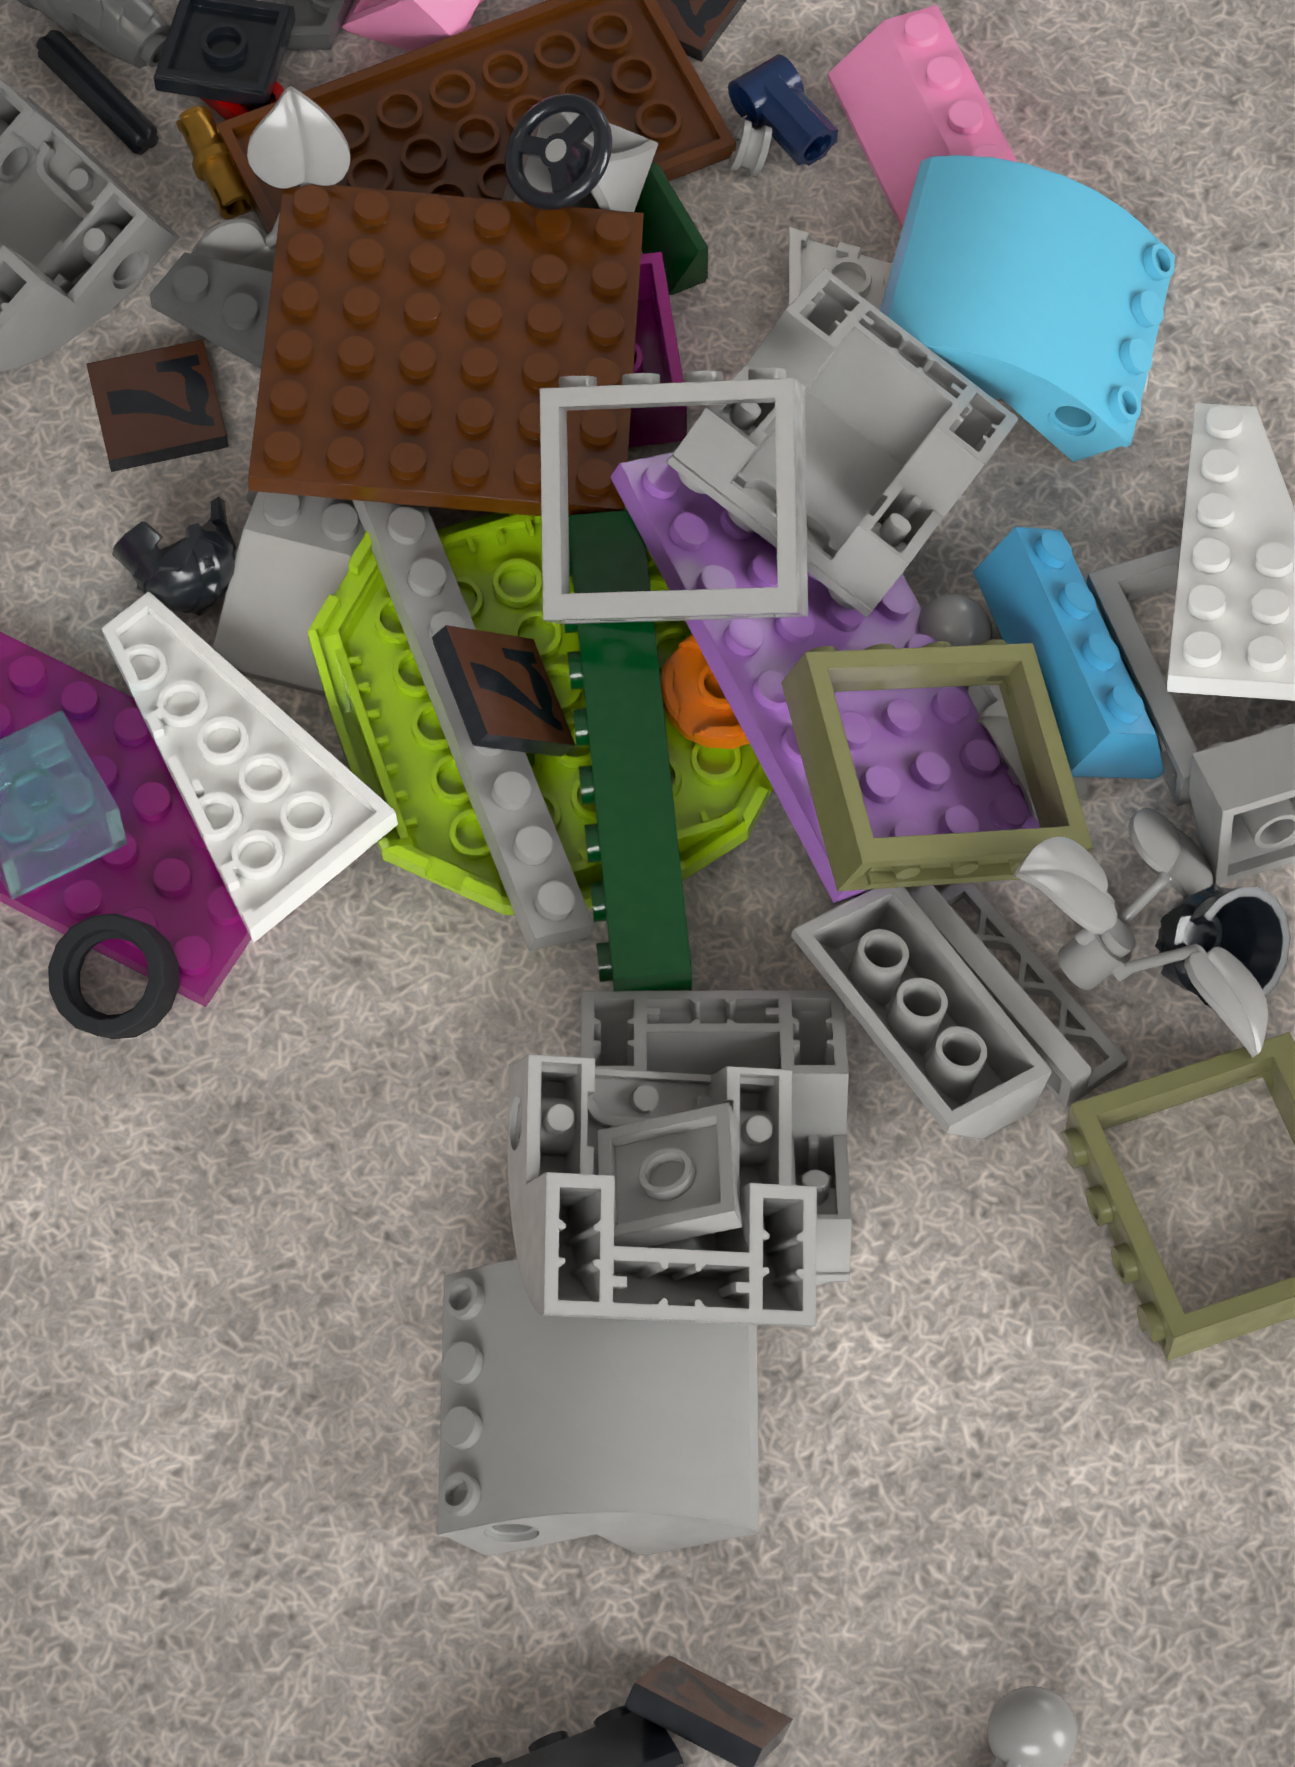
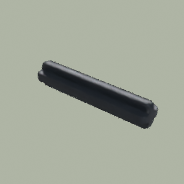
[36,30,159,155]

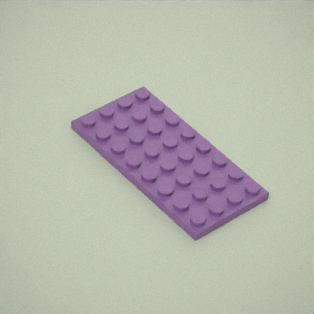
[610,452,1040,903]

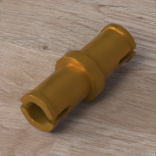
[176,105,252,219]

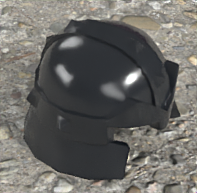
[112,497,236,616]
[1155,883,1291,1008]

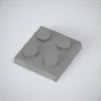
[597,1102,742,1247]

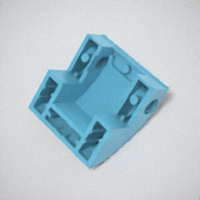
[880,155,1175,462]

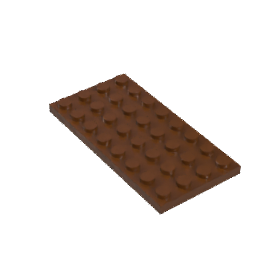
[216,0,736,248]

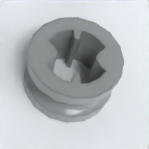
[728,119,772,178]

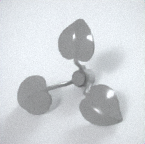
[191,86,350,272]
[1014,808,1268,1058]

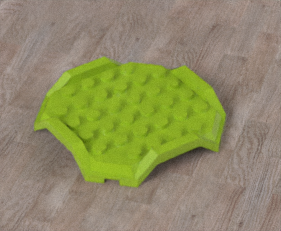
[307,506,774,915]

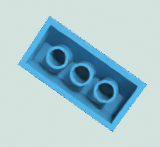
[973,527,1164,779]

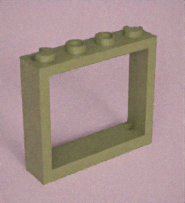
[781,639,1094,892]
[1061,1032,1295,1361]

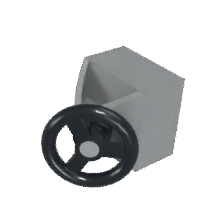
[502,94,658,212]

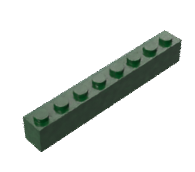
[564,510,692,991]

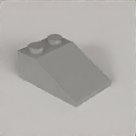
[212,492,365,696]

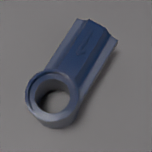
[728,54,838,166]

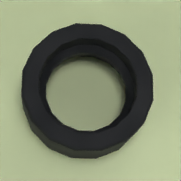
[48,914,179,1039]

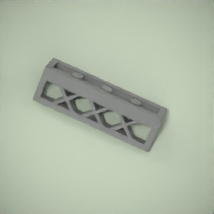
[909,883,1128,1108]

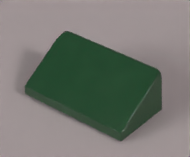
[634,162,708,295]

